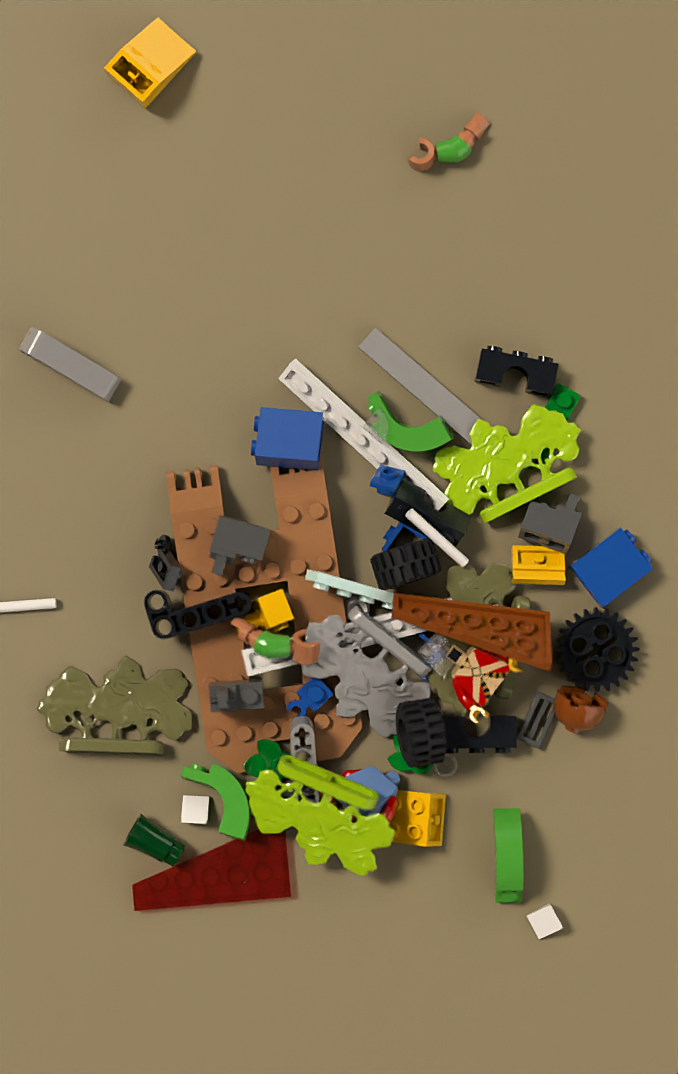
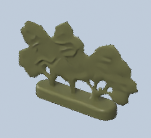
[427,563,530,716]
[37,656,192,755]

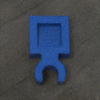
[286,677,334,717]

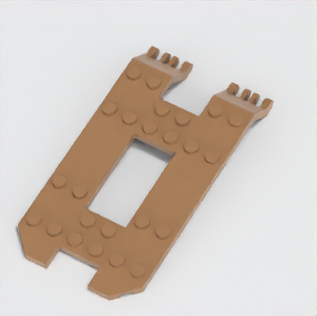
[166,454,362,773]

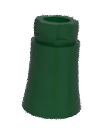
[123,813,185,866]

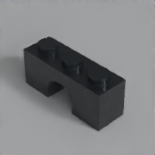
[474,345,559,397]
[384,478,471,547]
[442,715,517,754]

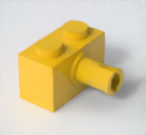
[235,589,294,634]

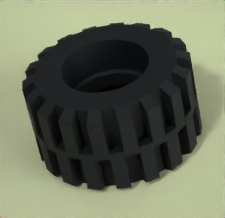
[370,539,442,590]
[396,698,447,768]

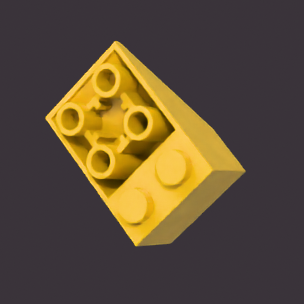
[104,18,196,109]

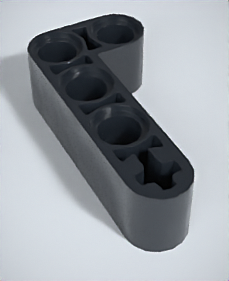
[144,590,253,639]

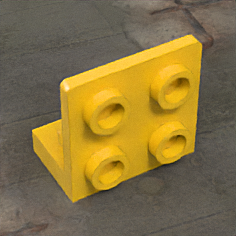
[389,790,446,847]

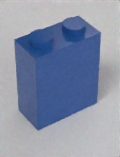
[251,407,324,470]
[569,528,653,608]

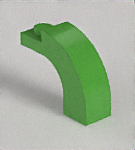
[367,391,454,452]
[181,764,250,841]
[493,808,523,903]

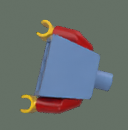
[319,766,400,849]

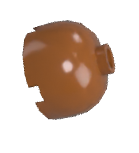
[553,686,608,733]

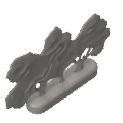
[302,605,432,737]

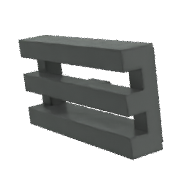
[517,691,555,749]

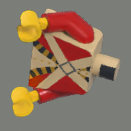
[446,644,523,725]

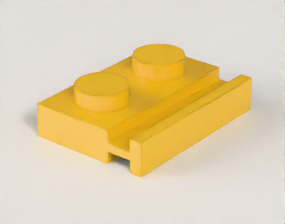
[511,545,566,585]

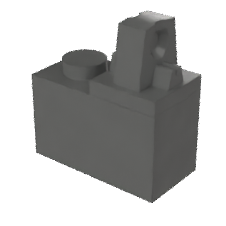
[518,493,582,555]
[209,515,271,576]
[209,678,264,712]

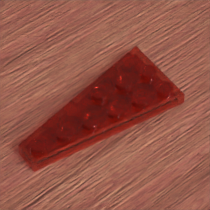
[132,829,291,911]

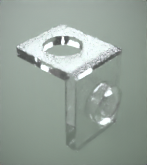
[417,633,455,677]

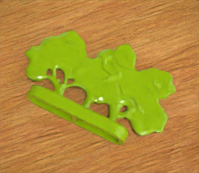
[433,404,581,524]
[245,755,395,876]

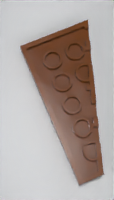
[391,593,552,672]

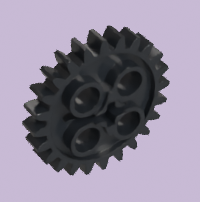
[554,607,640,692]

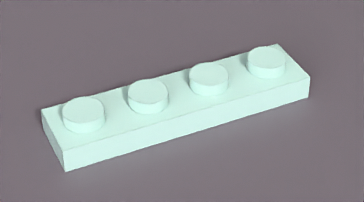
[305,570,394,610]

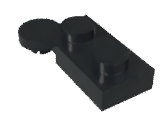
[149,534,182,591]

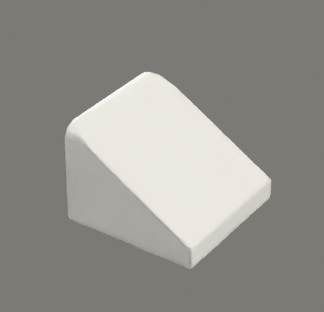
[181,795,209,824]
[526,903,563,939]

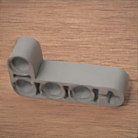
[18,327,122,402]
[281,716,319,803]

